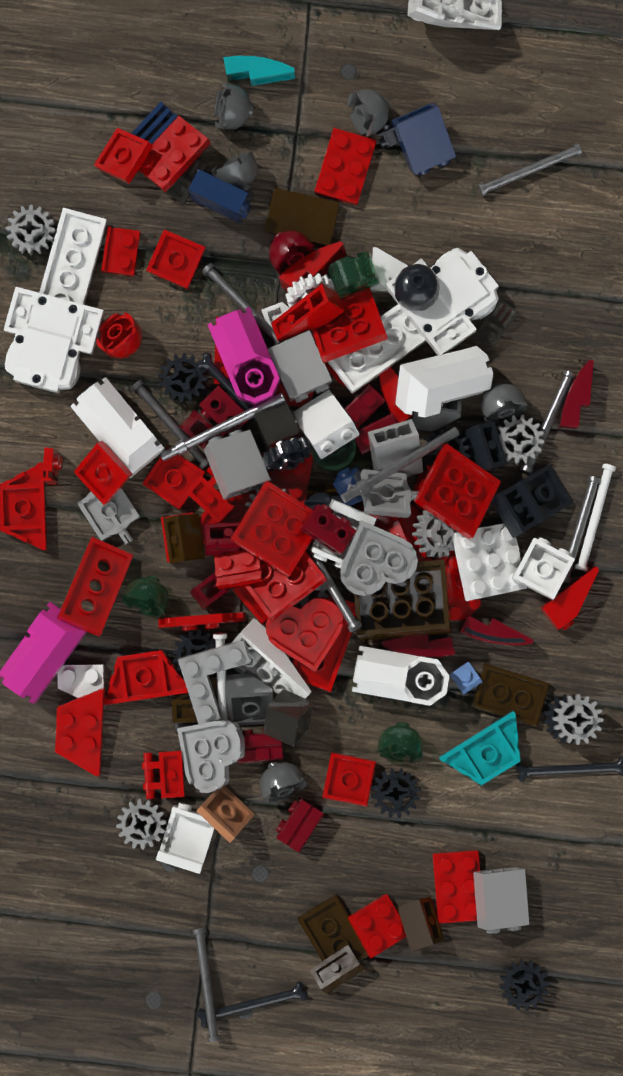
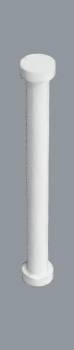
[574,464,616,572]
[213,632,228,720]

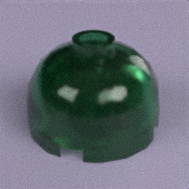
[121,576,169,618]
[377,722,423,762]

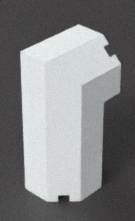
[395,346,493,417]
[70,378,165,478]
[352,646,449,706]

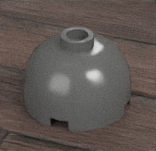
[214,83,253,130]
[347,89,390,136]
[211,151,258,191]
[481,383,528,425]
[260,761,307,803]

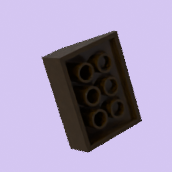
[354,560,452,640]

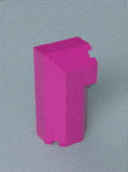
[208,307,280,406]
[0,602,87,704]

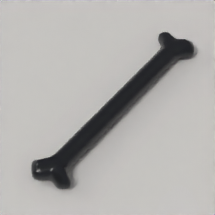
[196,353,281,442]
[515,756,623,782]
[196,981,308,1028]

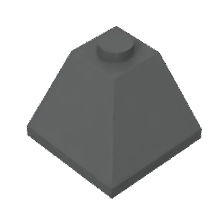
[412,399,462,431]
[226,674,275,726]

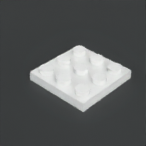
[452,523,527,601]

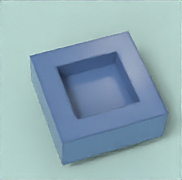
[450,662,482,695]

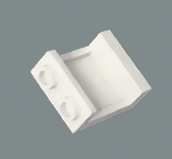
[291,390,359,459]
[310,499,376,569]
[156,803,215,874]

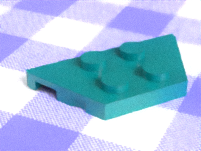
[439,710,520,786]

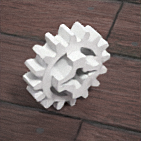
[285,273,335,308]

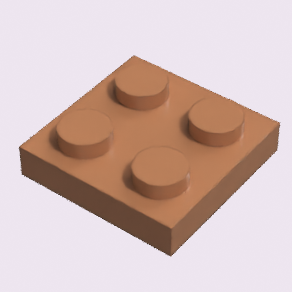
[197,785,255,843]

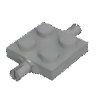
[347,469,419,518]
[77,488,140,545]

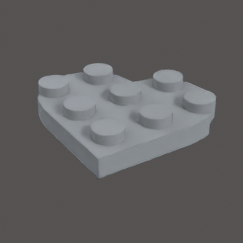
[340,520,418,596]
[177,720,245,793]

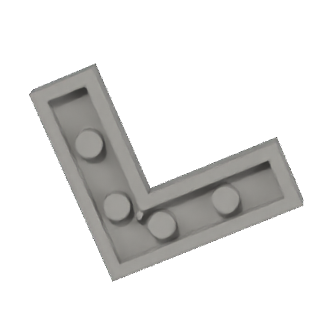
[178,639,251,725]

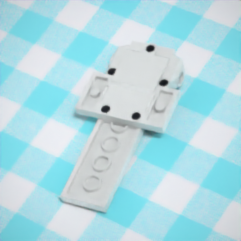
[4,208,107,394]
[328,248,499,394]

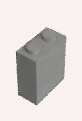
[268,330,332,403]
[368,419,423,477]
[204,429,271,500]
[473,867,529,933]

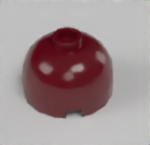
[269,230,315,275]

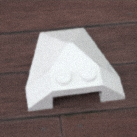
[407,0,502,30]

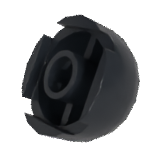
[394,264,440,311]

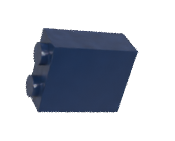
[391,102,456,175]
[189,169,251,223]

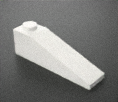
[232,618,311,706]

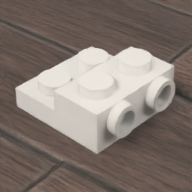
[512,538,575,600]

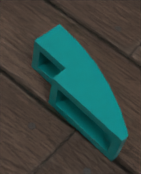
[223,56,295,86]

